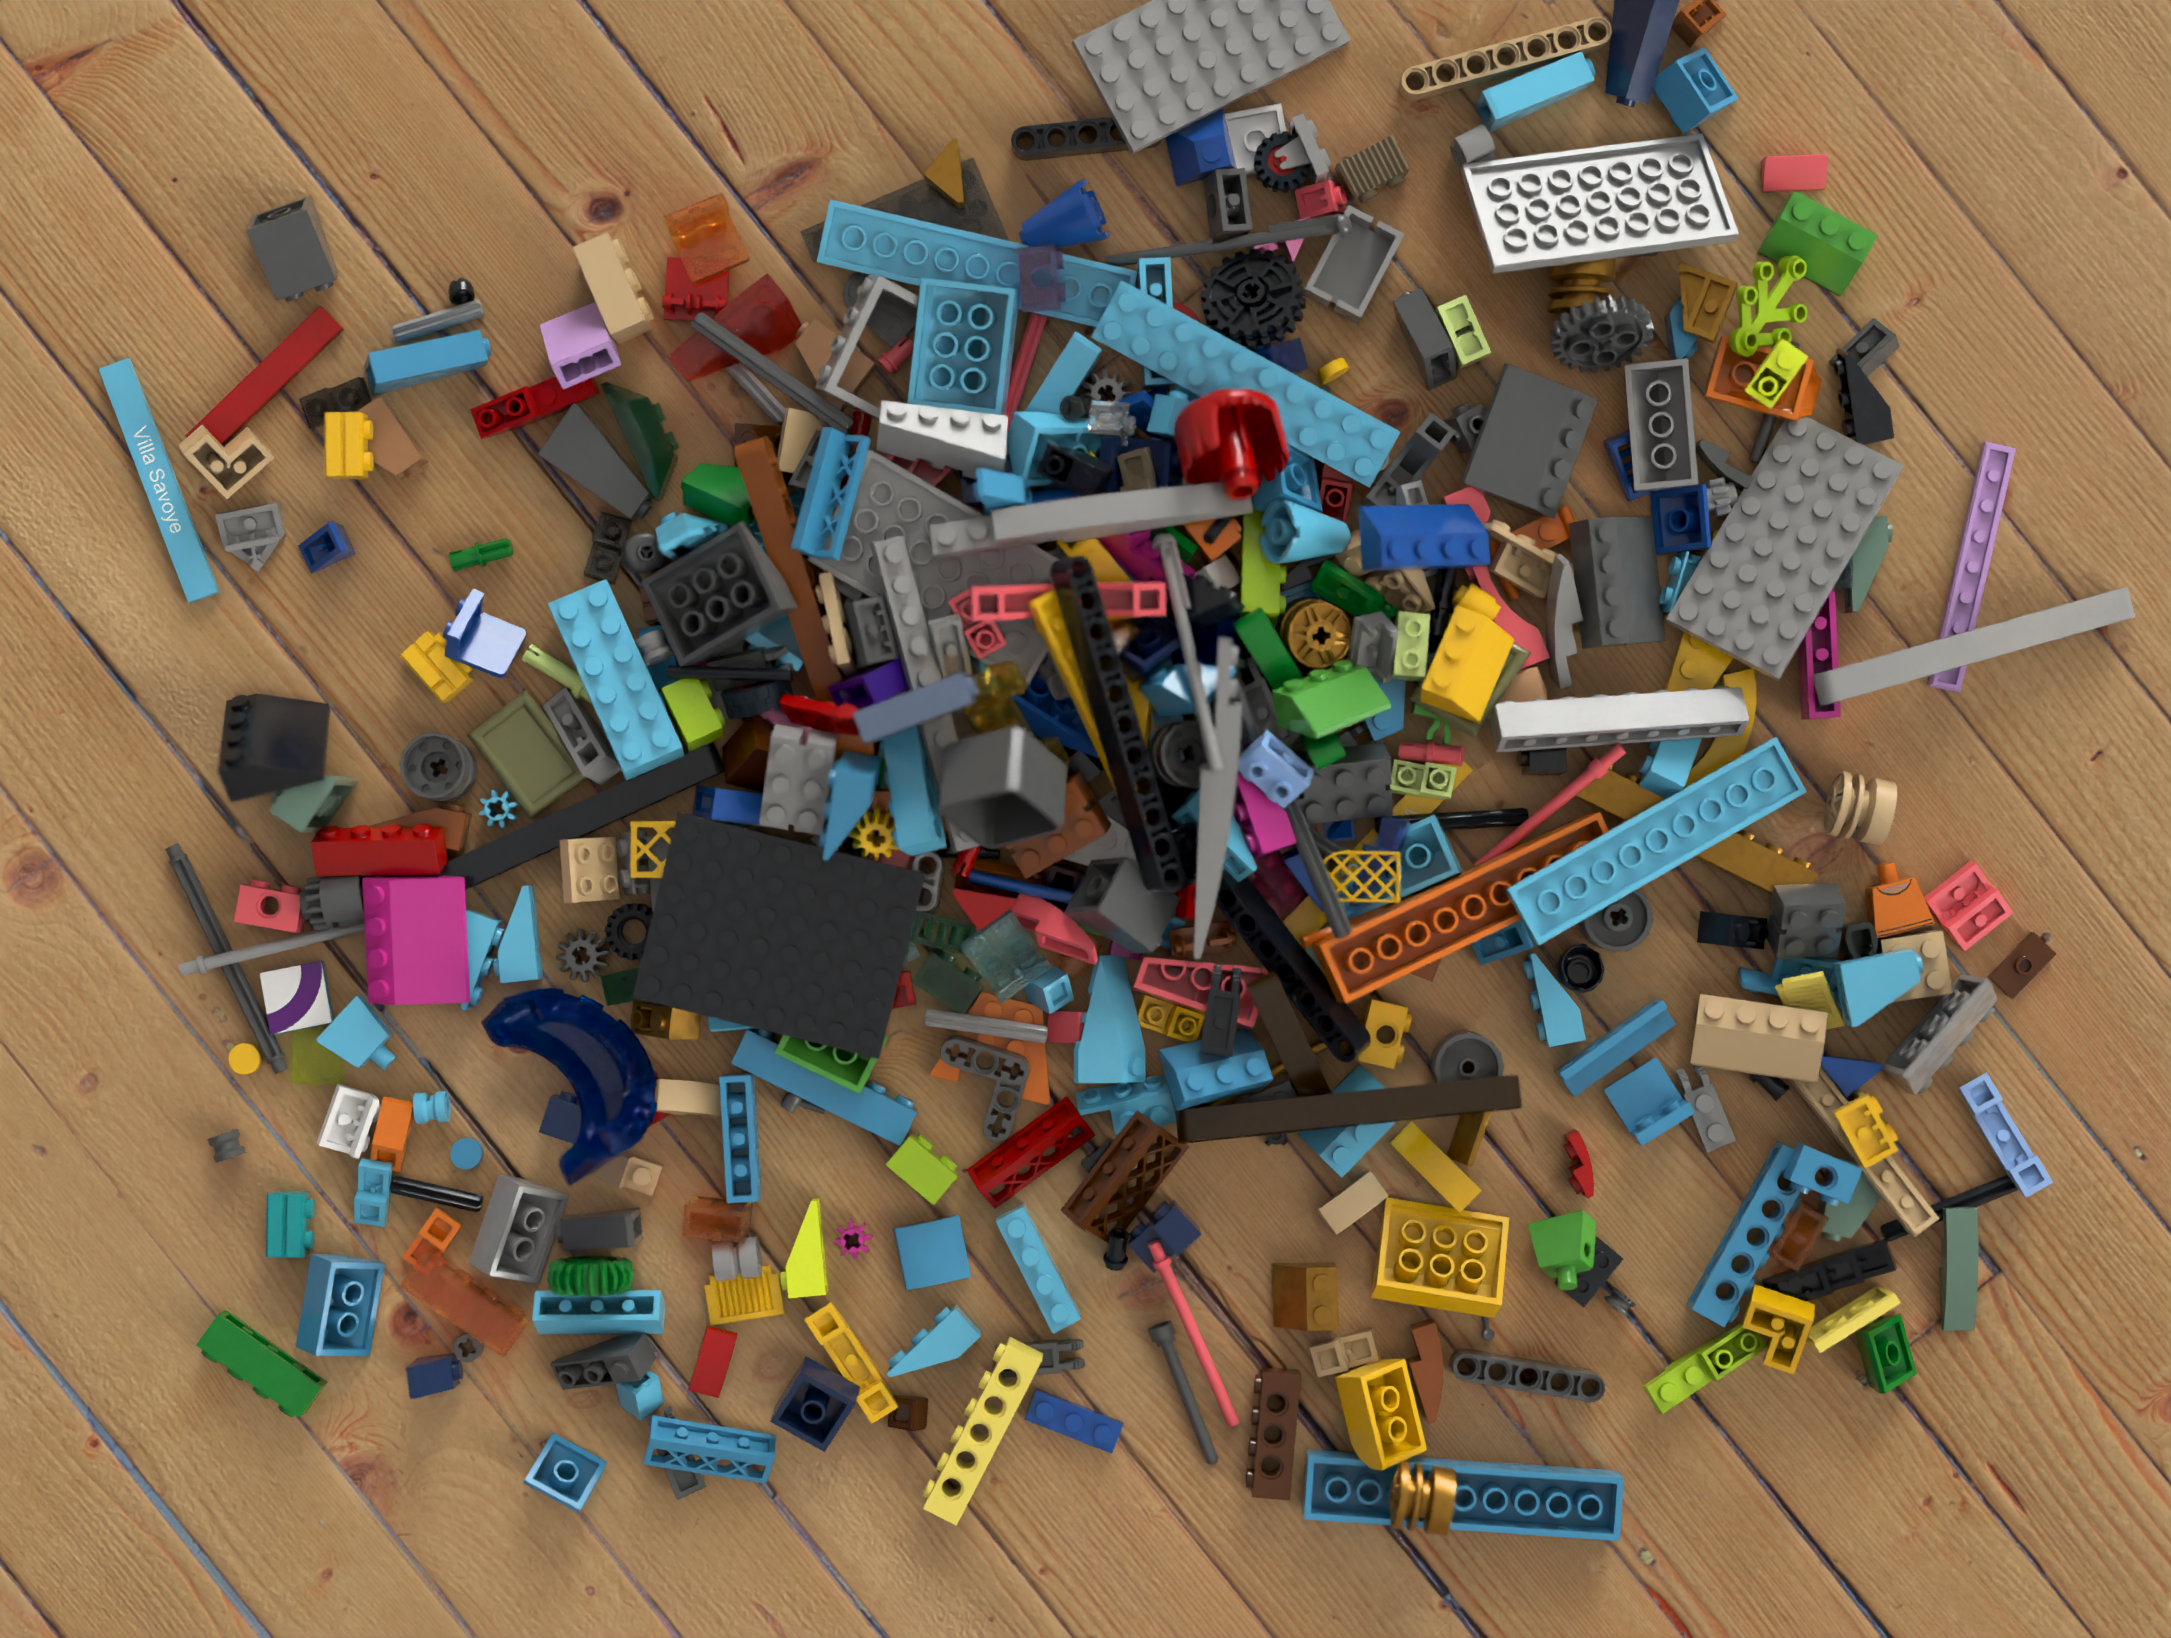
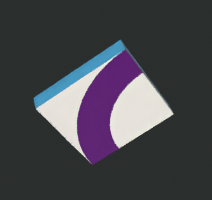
[260,961,334,1035]

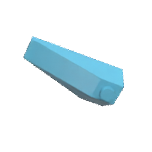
[1007,412,1135,486]
[655,512,730,561]
[1337,815,1463,919]
[1074,955,1146,1083]

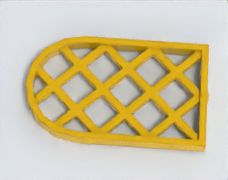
[1323,850,1401,903]

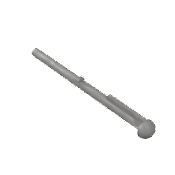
[1152,533,1223,773]

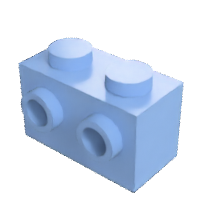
[1238,730,1314,808]

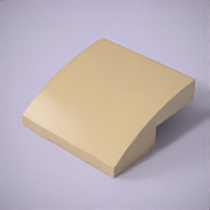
[777,408,830,474]

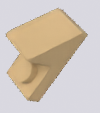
[594,1146,664,1196]

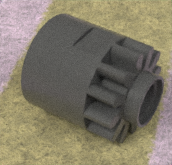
[300,876,367,931]

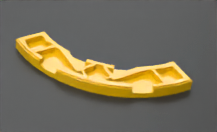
[1684,668,1757,788]

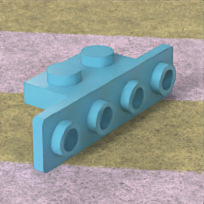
[1075,1075,1176,1135]

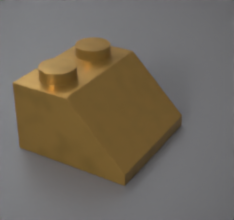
[1272,1262,1339,1331]

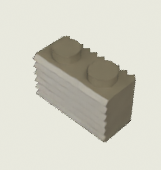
[1335,135,1410,203]

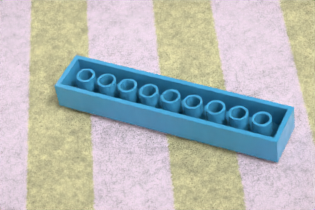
[1301,1449,1624,1541]

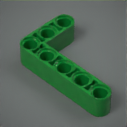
[1233,606,1347,771]

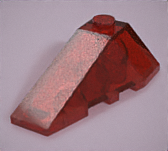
[667,273,802,382]

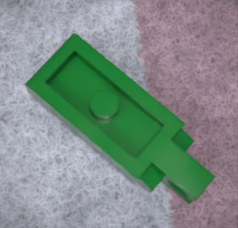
[1310,559,1398,621]

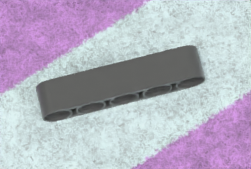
[1449,1349,1605,1402]

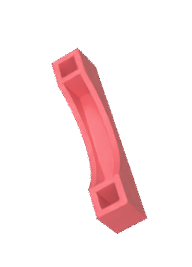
[1441,486,1550,670]
[970,581,1166,621]

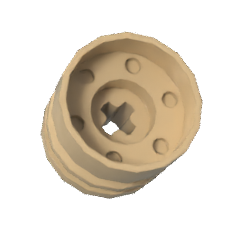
[1824,771,1897,846]

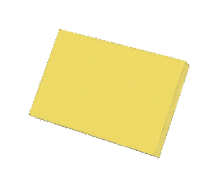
[1806,1285,1901,1353]

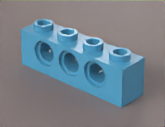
[719,1073,762,1203]

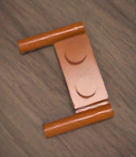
[1489,505,1576,602]

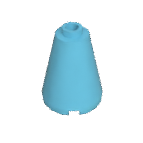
[1260,500,1351,564]

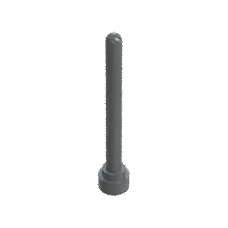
[1148,1320,1218,1465]

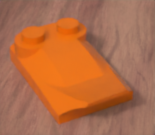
[1704,335,1822,422]

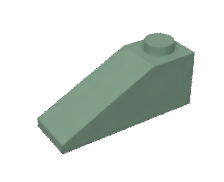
[1844,516,1893,613]

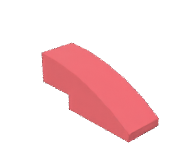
[1011,894,1098,965]

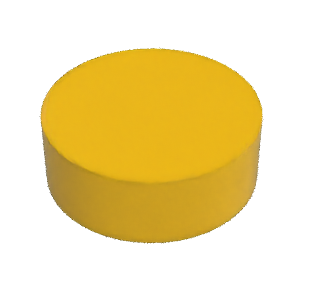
[1317,357,1350,384]
[228,1043,262,1075]

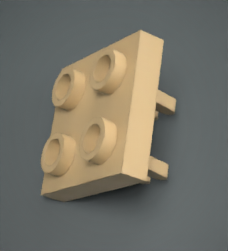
[560,837,620,903]

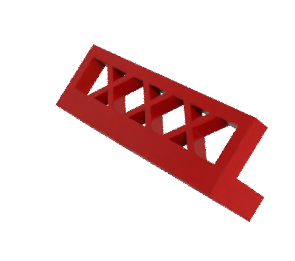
[966,1096,1095,1209]

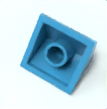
[523,1433,608,1513]

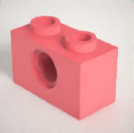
[234,879,305,933]

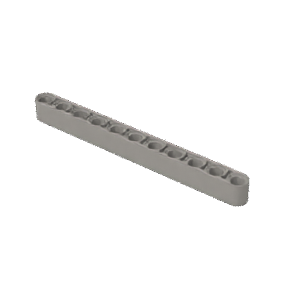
[1812,587,2136,706]

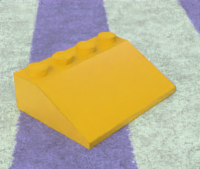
[1371,1197,1509,1318]

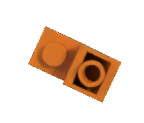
[370,1096,414,1172]

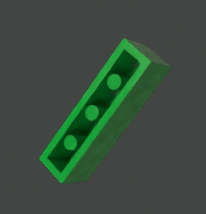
[196,1310,328,1418]

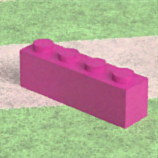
[1798,591,1841,720]

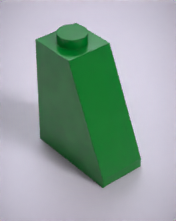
[681,463,757,530]

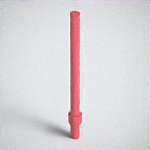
[1474,743,1627,866]

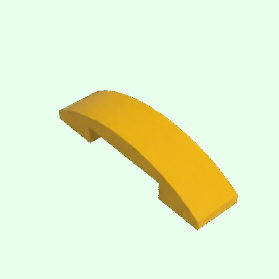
[804,1302,898,1424]

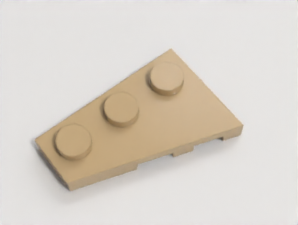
[816,572,859,677]

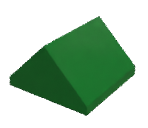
[1855,1314,1917,1394]

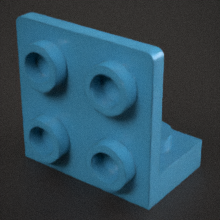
[1604,1058,1695,1146]

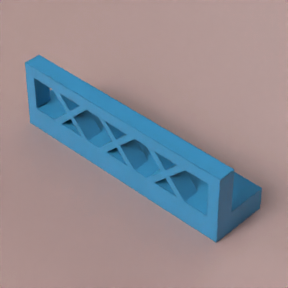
[791,427,871,560]
[1555,998,1676,1097]
[643,1415,776,1484]

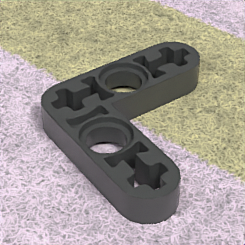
[941,1035,1030,1142]

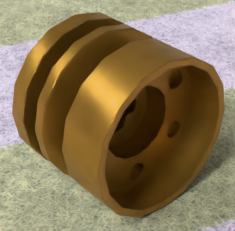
[1547,258,1616,316]
[1275,596,1352,668]
[1389,1461,1456,1536]

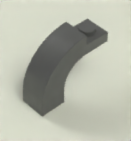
[1362,412,1456,506]

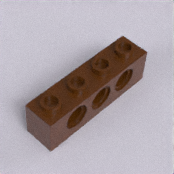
[1246,1366,1301,1500]

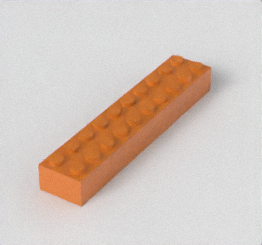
[1311,812,1608,1003]

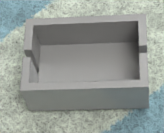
[1304,205,1404,323]
[759,724,838,835]

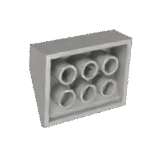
[1882,974,1998,1095]

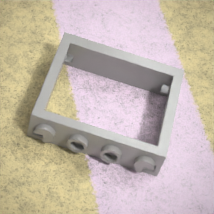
[815,274,919,422]

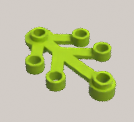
[1729,256,1808,357]

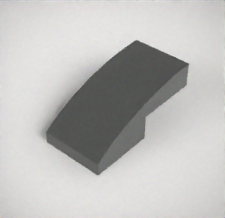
[1695,439,1754,492]

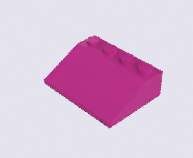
[362,875,470,1005]

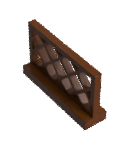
[1060,1110,1189,1243]

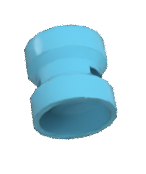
[413,1091,451,1124]

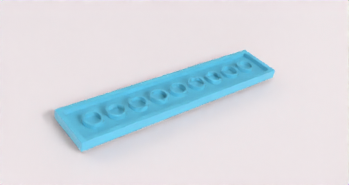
[817,199,1138,327]
[1092,280,1400,488]
[1505,737,1807,945]

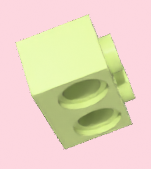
[1434,295,1491,370]
[1391,611,1431,682]

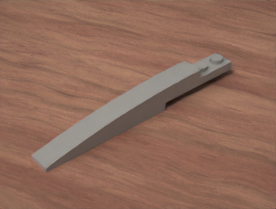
[930,483,1252,559]
[1194,637,1242,959]

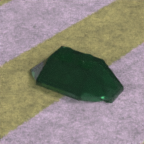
[601,382,679,502]

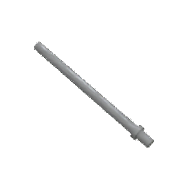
[179,924,365,976]

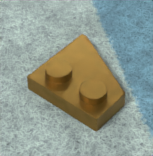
[1678,262,1738,344]

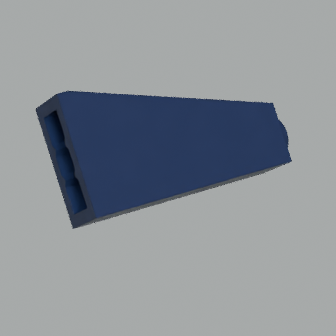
[1605,0,1679,107]

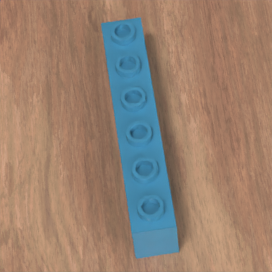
[1686,1141,1800,1328]

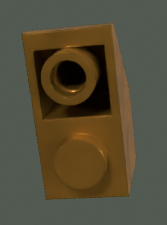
[630,1002,701,1040]

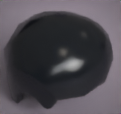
[1556,943,1605,993]

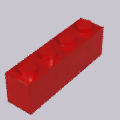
[310,824,448,876]

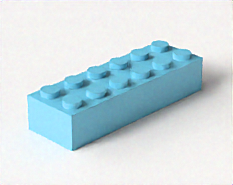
[548,579,684,781]

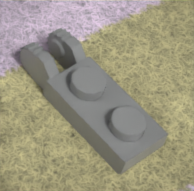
[1675,1065,1736,1153]

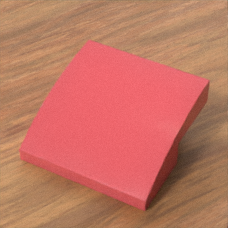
[1924,860,2013,952]

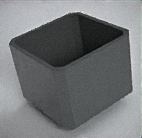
[938,725,1067,849]

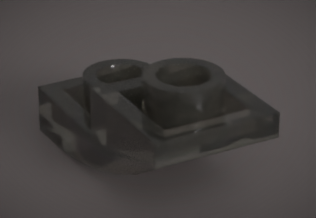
[299,377,372,429]
[584,512,632,585]

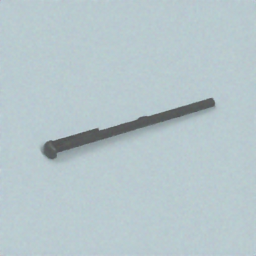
[1106,214,1352,266]

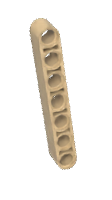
[1399,17,1612,101]

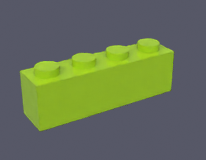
[1240,497,1286,625]

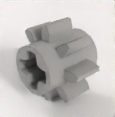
[1706,477,1738,517]

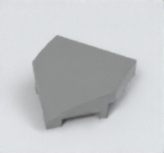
[215,501,286,572]

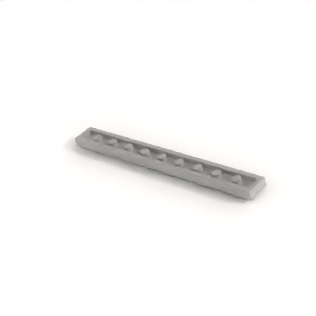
[870,536,980,853]

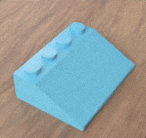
[907,277,1020,415]

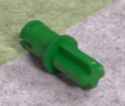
[449,538,513,572]

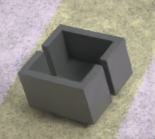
[1767,883,1846,959]

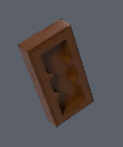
[1988,932,2056,999]

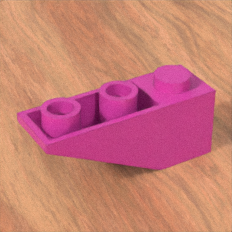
[1233,770,1297,859]

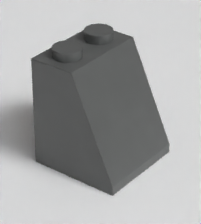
[246,196,338,301]
[1064,857,1180,953]

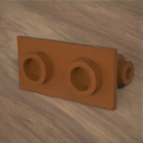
[1168,920,1236,960]

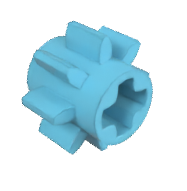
[479,790,519,828]

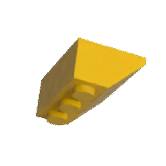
[1420,605,1514,724]

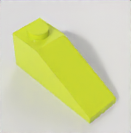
[781,1197,828,1298]

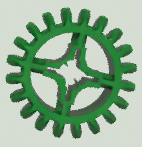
[547,1255,634,1297]

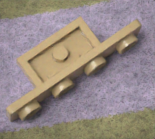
[1481,520,1575,599]

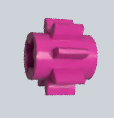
[833,1219,873,1260]

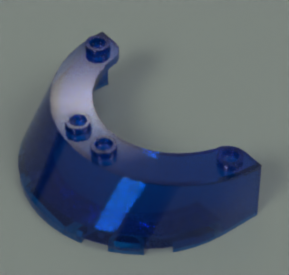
[481,988,657,1186]

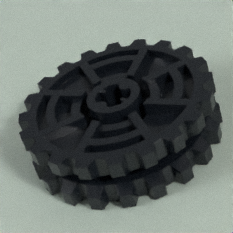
[1200,249,1306,351]

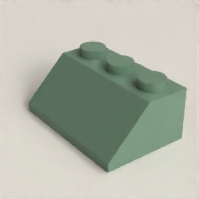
[270,776,358,833]

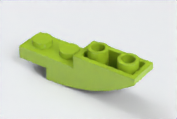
[1642,1323,1767,1414]

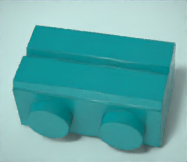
[266,1191,316,1258]

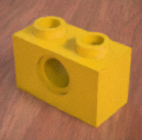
[1355,998,1412,1069]

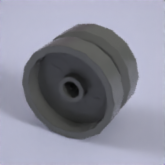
[1578,889,1653,952]
[1430,1030,1504,1083]

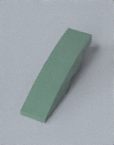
[1939,1207,1978,1331]

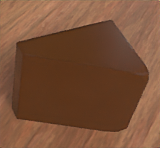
[888,1395,928,1431]

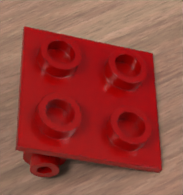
[662,257,730,324]

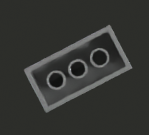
[1624,358,1699,491]

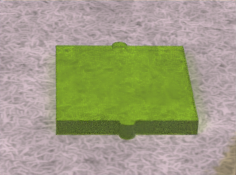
[291,1026,345,1087]

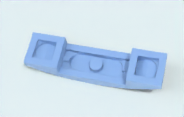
[1958,1072,2053,1198]

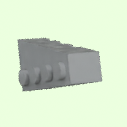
[876,401,1008,479]

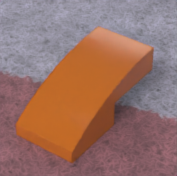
[402,1207,463,1276]

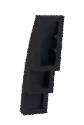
[1762,1238,1897,1301]

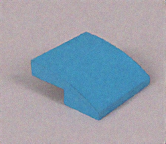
[893,1215,971,1290]

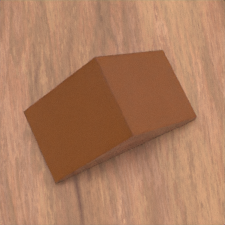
[1671,0,1727,48]

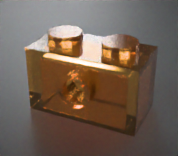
[682,1196,753,1243]

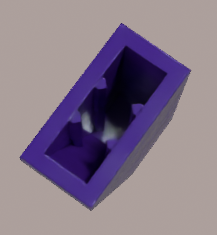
[828,653,908,710]

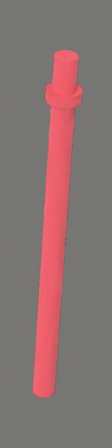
[1148,1239,1240,1427]

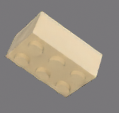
[572,232,655,344]

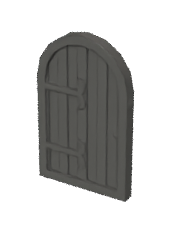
[843,271,918,348]

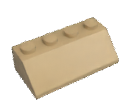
[1690,994,1828,1083]

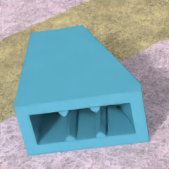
[1833,949,1923,1027]

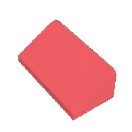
[1761,154,1828,192]

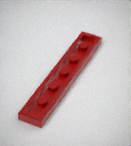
[185,305,344,446]

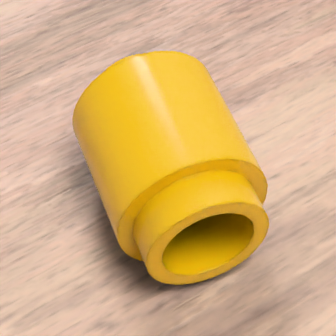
[1452,582,1501,621]

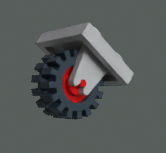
[1254,113,1331,193]

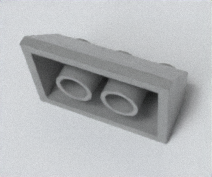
[469,1174,569,1284]

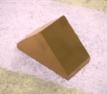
[923,139,965,208]

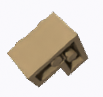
[179,425,274,499]

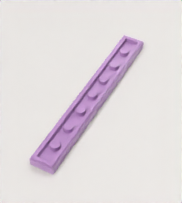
[1927,442,2016,693]

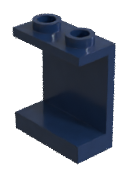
[1100,436,1183,494]

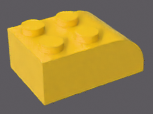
[1335,1359,1427,1470]

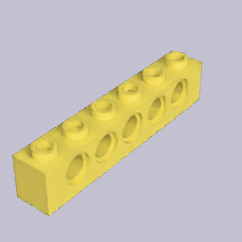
[922,1337,1043,1526]

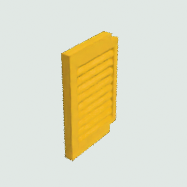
[704,1265,785,1326]

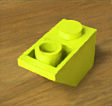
[1744,338,1809,409]

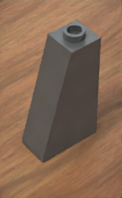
[538,403,653,522]

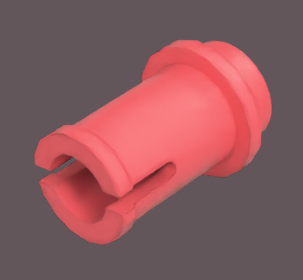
[877,335,914,375]

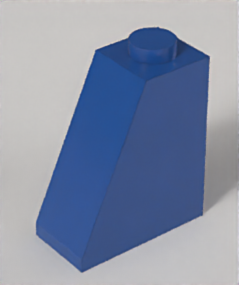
[692,785,766,827]

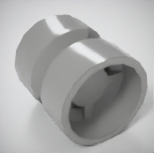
[712,1237,762,1281]

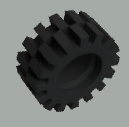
[604,903,653,960]

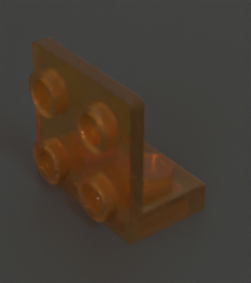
[664,192,749,284]

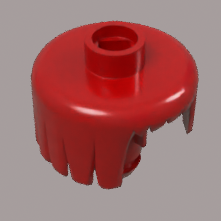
[1174,389,1289,500]

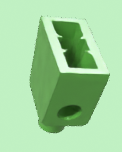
[1528,1210,1596,1290]

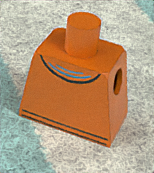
[1865,862,1935,938]

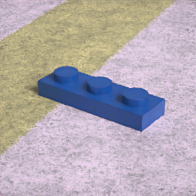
[1024,1388,1123,1454]

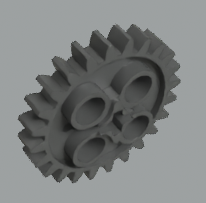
[1549,295,1654,373]

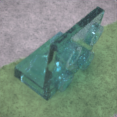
[960,909,1052,1004]

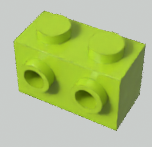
[661,679,726,752]
[886,1133,959,1206]

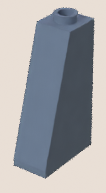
[853,672,979,743]

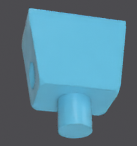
[316,995,397,1071]

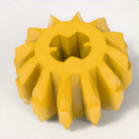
[850,806,899,861]

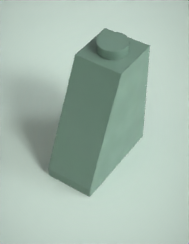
[1813,1154,1881,1241]

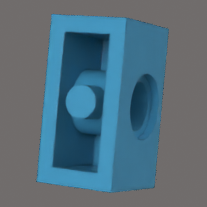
[1783,1142,1863,1206]

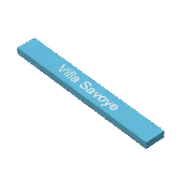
[99,358,220,604]

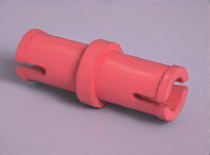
[1398,740,1464,766]

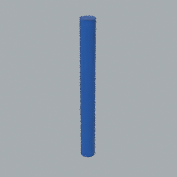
[968,870,1074,904]

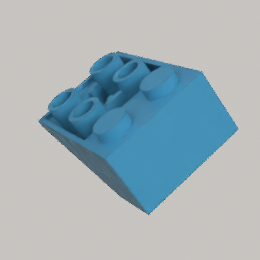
[819,750,882,861]

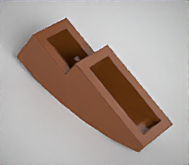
[1407,1318,1443,1424]

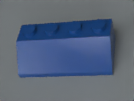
[1358,504,1490,571]

